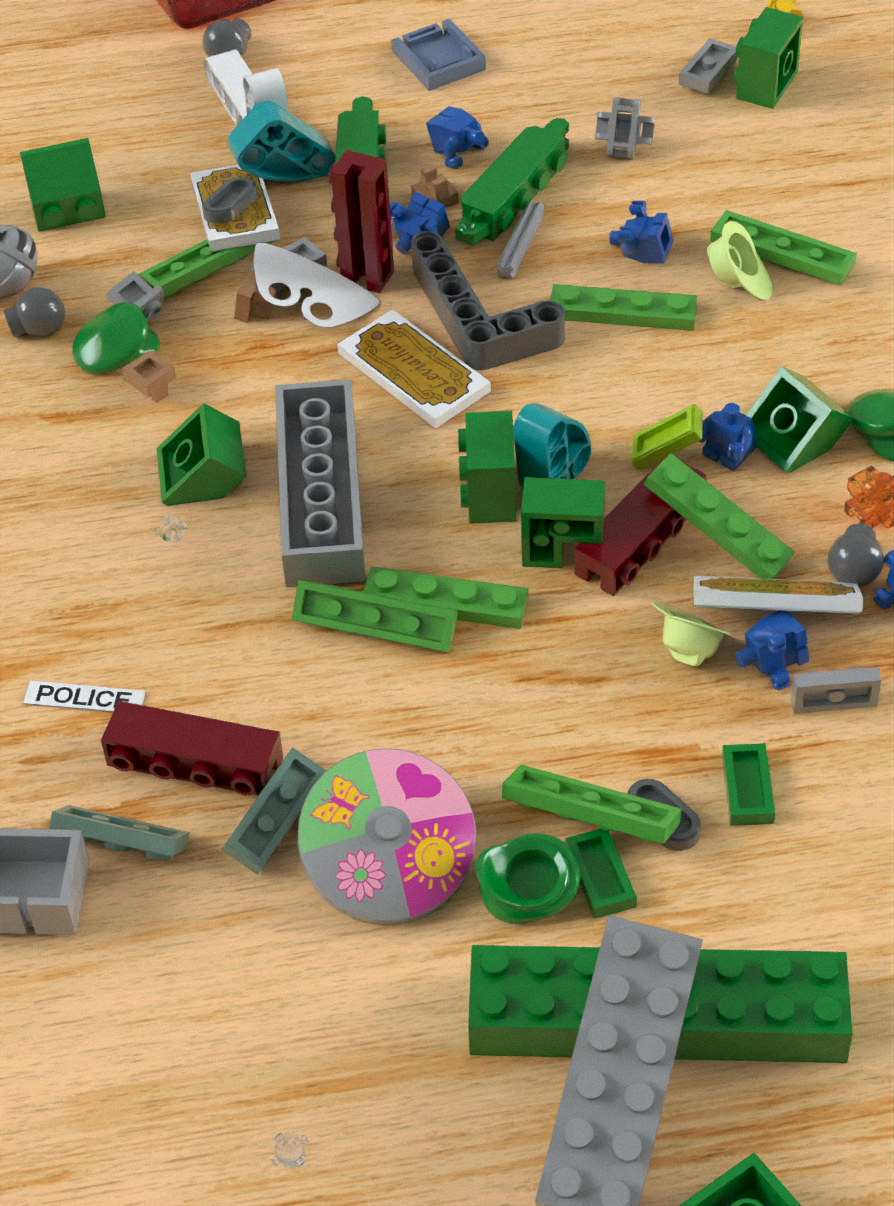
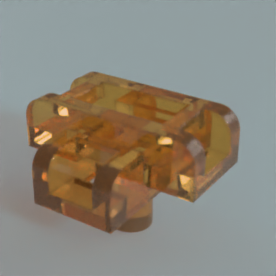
[844,465,894,528]

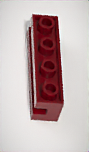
[328,150,394,293]
[574,454,706,596]
[101,701,283,796]

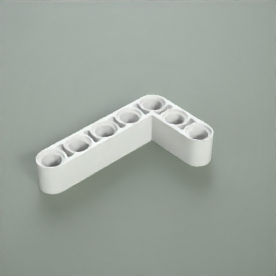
[204,49,288,126]

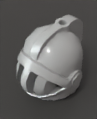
[0,224,38,300]

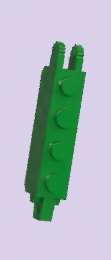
[335,96,387,163]
[455,118,569,246]

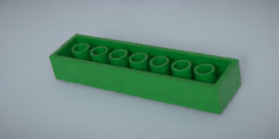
[468,945,853,1063]

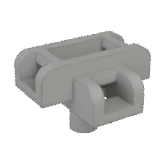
[594,97,655,159]

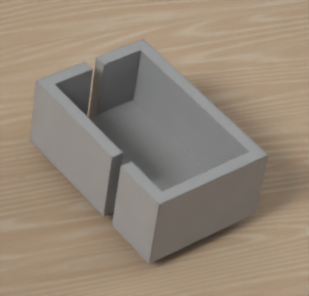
[0,828,89,935]

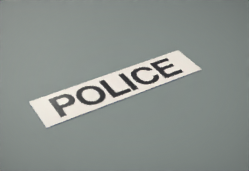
[23,681,146,711]

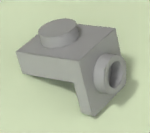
[107,271,164,321]

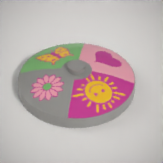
[298,749,476,925]

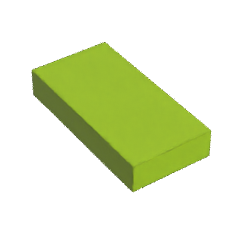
[631,404,703,471]

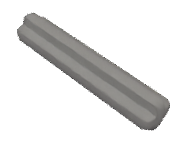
[497,200,544,279]

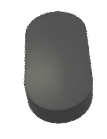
[202,177,257,223]
[627,779,701,851]

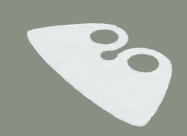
[254,243,380,327]

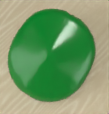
[72,302,160,374]
[846,389,894,461]
[476,833,581,924]

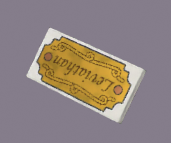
[190,165,280,252]
[337,309,491,429]
[693,576,863,614]

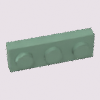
[221,747,326,874]
[49,805,190,860]

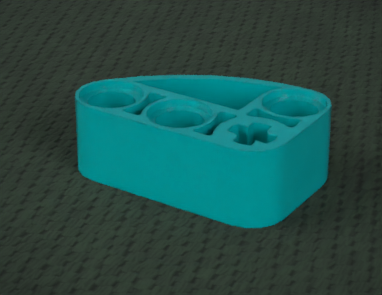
[227,101,336,181]
[513,403,592,487]

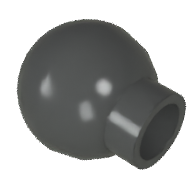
[203,18,251,57]
[4,287,65,338]
[828,524,884,587]

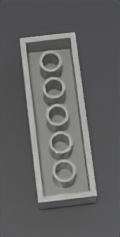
[275,379,366,587]
[535,915,703,1206]

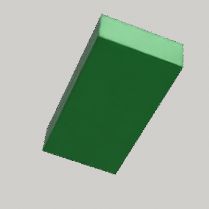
[722,743,775,826]
[565,828,637,919]

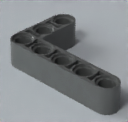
[411,231,565,370]

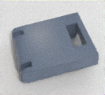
[391,19,486,91]

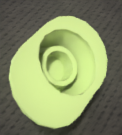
[707,221,773,300]
[651,600,732,667]

